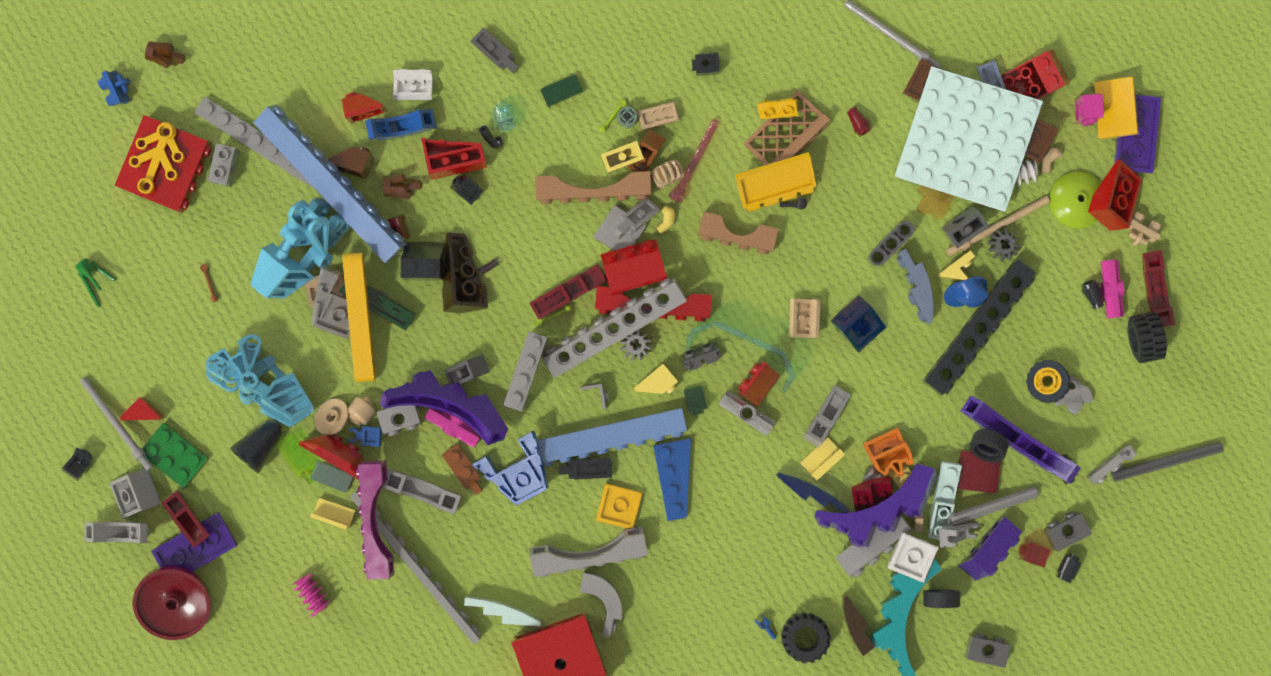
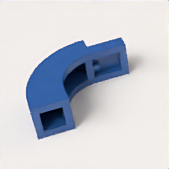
[365,109,437,141]

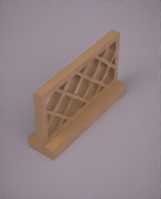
[743,90,830,165]

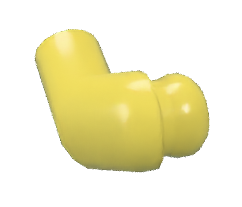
[655,206,675,235]

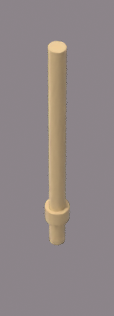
[946,196,1050,256]

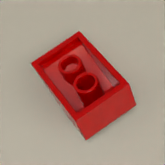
[1088,159,1142,231]

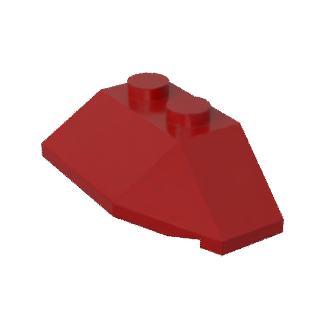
[298,434,364,480]

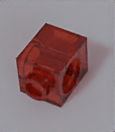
[1018,541,1050,568]

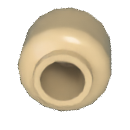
[348,397,376,426]

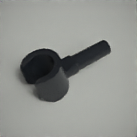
[780,197,807,210]

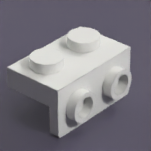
[393,69,433,100]

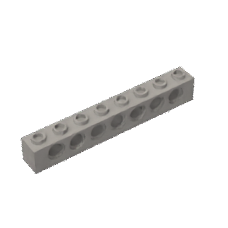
[542,278,687,378]

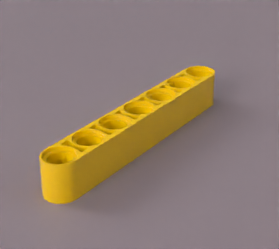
[343,252,376,382]

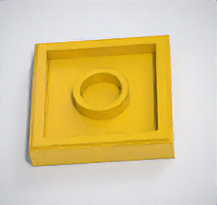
[596,483,643,529]

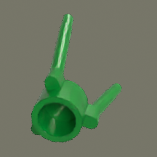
[75,258,116,307]

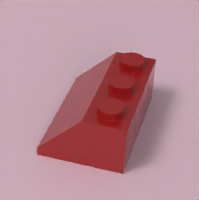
[600,239,667,295]

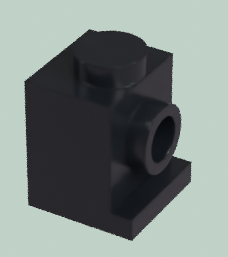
[692,52,720,76]

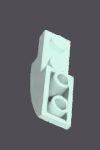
[928,461,962,540]

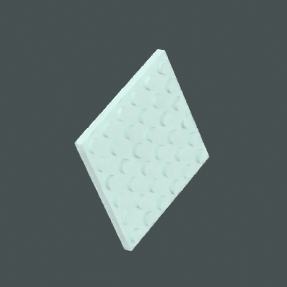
[895,66,1043,212]

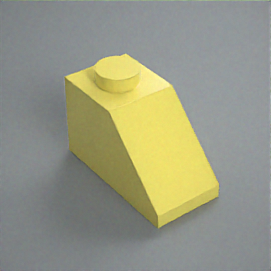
[601,141,644,173]
[634,364,678,394]

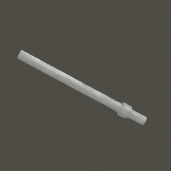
[844,0,942,68]
[80,377,153,471]

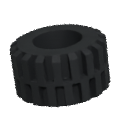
[1127,312,1167,364]
[781,612,831,663]

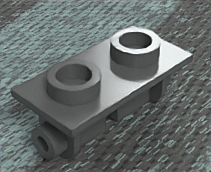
[680,342,722,371]

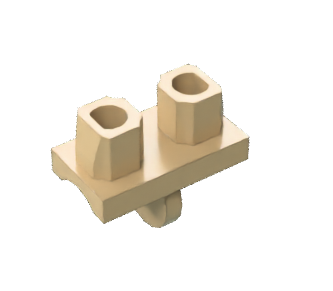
[1128,212,1161,246]

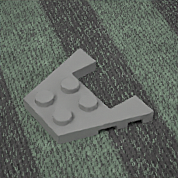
[311,267,387,338]

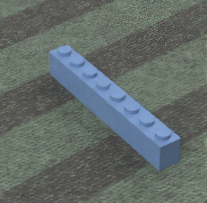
[537,408,687,467]

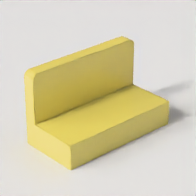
[800,438,845,481]
[310,497,356,530]

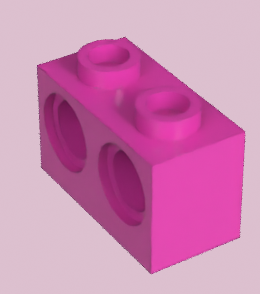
[1075,94,1104,126]

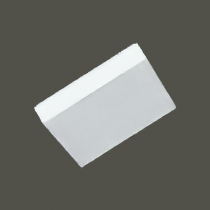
[887,532,939,583]

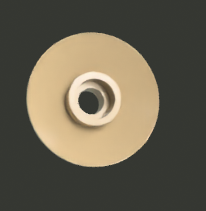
[315,399,349,435]

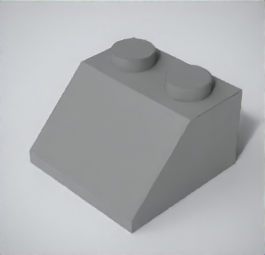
[109,469,161,519]

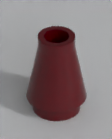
[847,107,872,137]

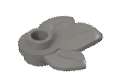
[1054,376,1093,415]

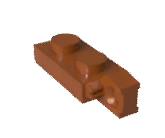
[442,444,483,495]

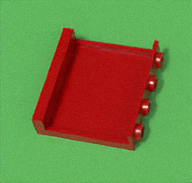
[114,115,212,214]

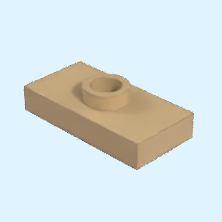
[637,102,679,130]

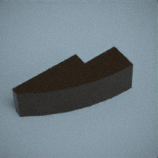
[841,594,875,656]

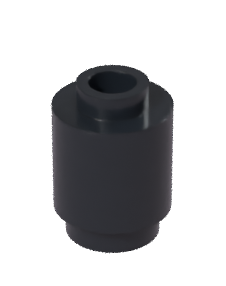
[1056,553,1082,583]

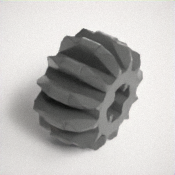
[987,228,1020,261]

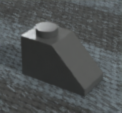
[444,354,490,385]

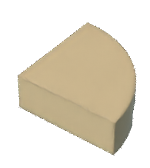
[913,514,923,532]

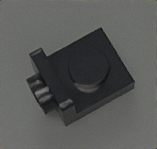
[450,174,484,205]

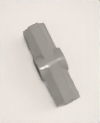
[719,390,776,436]

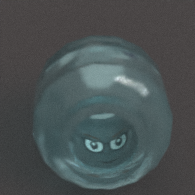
[491,102,518,132]

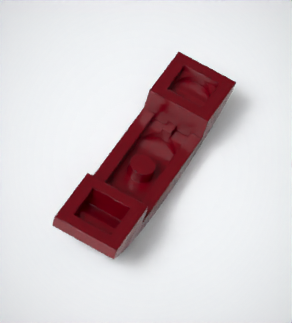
[1142,250,1175,327]

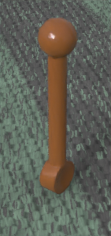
[200,264,218,302]

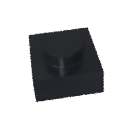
[62,447,93,481]

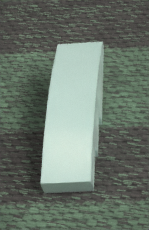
[464,596,542,626]

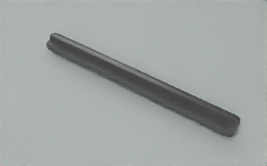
[1111,442,1224,482]

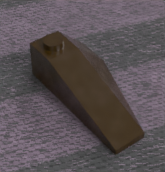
[442,232,488,313]

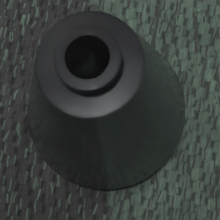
[230,420,283,473]

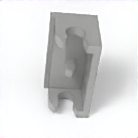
[939,521,979,548]

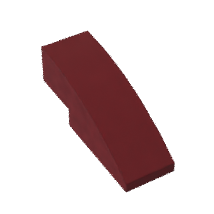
[161,491,210,548]

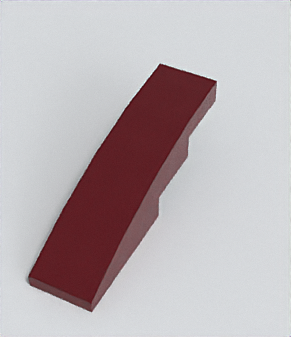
[529,264,608,320]

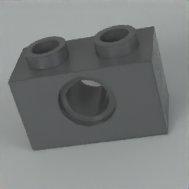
[941,206,989,249]
[1043,511,1092,551]
[964,632,1010,668]

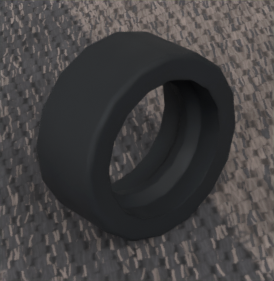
[969,429,1009,463]
[923,589,960,608]

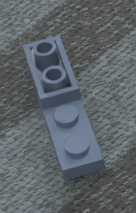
[896,249,933,324]

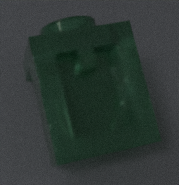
[683,386,707,416]

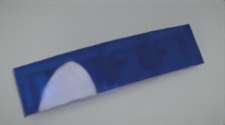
[775,472,849,513]

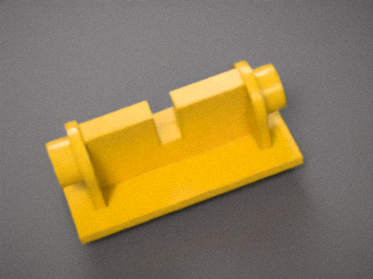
[757,97,798,119]

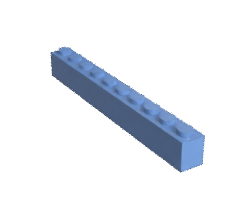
[253,105,407,263]

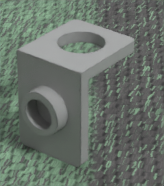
[580,384,609,410]

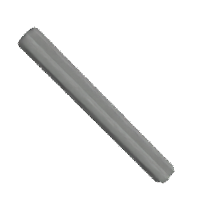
[949,487,1039,525]

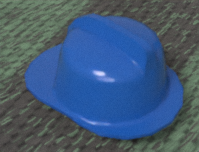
[944,276,988,308]

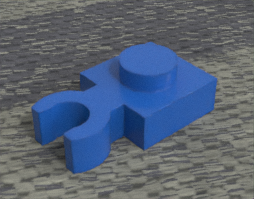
[348,426,382,447]

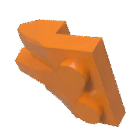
[863,428,914,477]

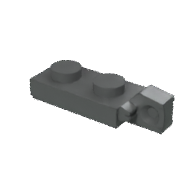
[470,28,519,74]

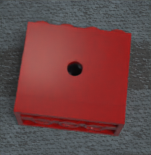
[511,612,608,676]

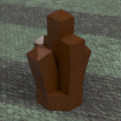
[145,41,186,68]
[383,172,423,199]

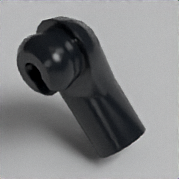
[479,125,504,149]

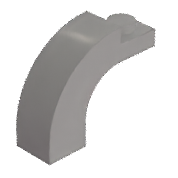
[84,521,149,543]
[580,571,622,637]

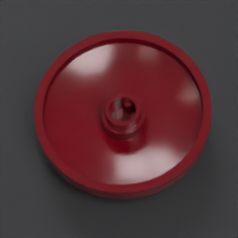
[132,566,212,640]

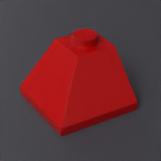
[341,92,387,123]

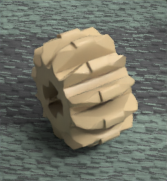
[651,160,684,188]

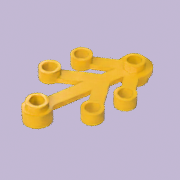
[129,122,185,194]

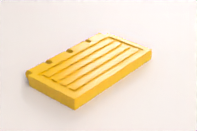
[735,152,817,212]

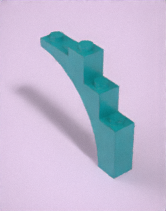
[871,558,942,676]

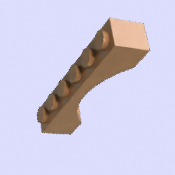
[535,171,652,204]

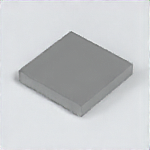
[594,205,646,251]

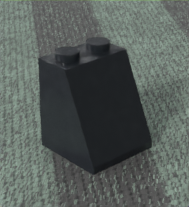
[401,242,445,281]

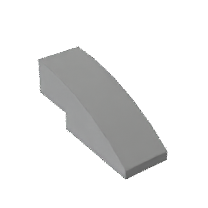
[802,385,851,447]

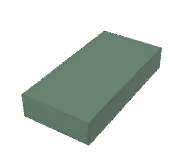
[310,461,353,493]

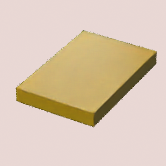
[1094,77,1139,140]

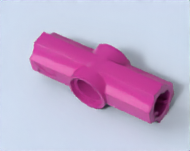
[1101,260,1124,318]
[425,408,481,448]

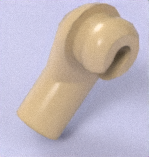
[1042,147,1062,173]

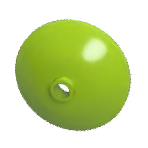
[1049,171,1101,229]

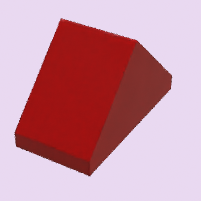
[120,397,163,421]

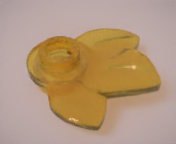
[917,186,952,220]

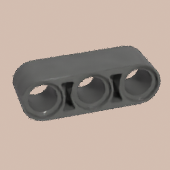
[868,221,914,267]

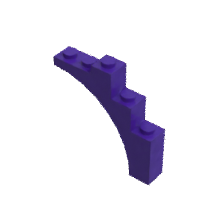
[380,370,508,445]
[960,396,1081,484]
[814,463,937,547]

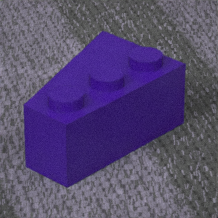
[958,517,1022,581]

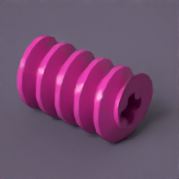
[291,573,330,617]

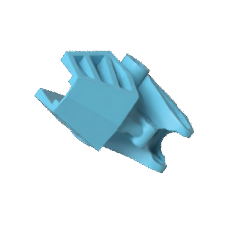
[250,198,350,299]
[206,334,315,427]

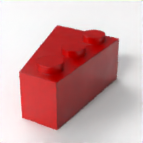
[421,138,488,180]

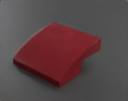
[957,451,1001,494]
[852,477,893,512]

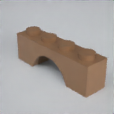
[698,212,778,255]

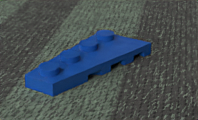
[653,438,691,521]

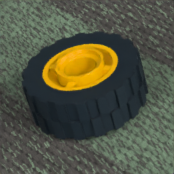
[1026,360,1071,403]

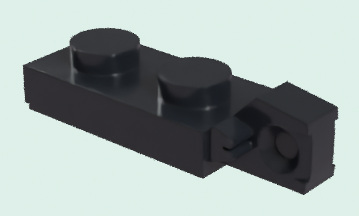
[558,458,612,480]

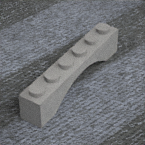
[529,526,648,577]

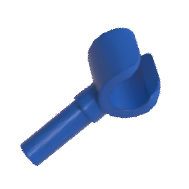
[755,614,776,640]

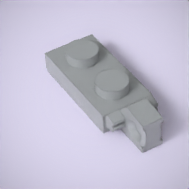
[614,198,660,239]
[1086,445,1137,484]

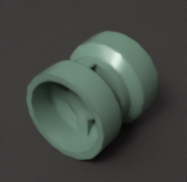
[618,107,637,128]

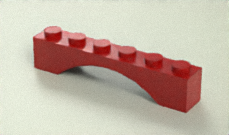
[595,286,712,322]

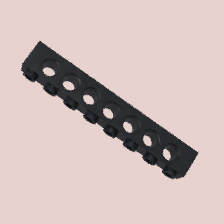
[922,259,1036,395]

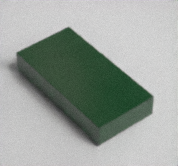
[540,74,583,108]

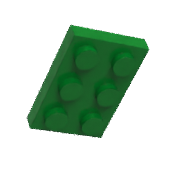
[142,423,209,489]

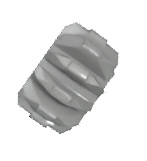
[620,329,652,361]

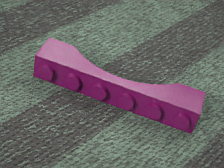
[356,460,395,579]

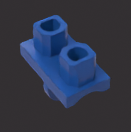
[97,71,131,106]

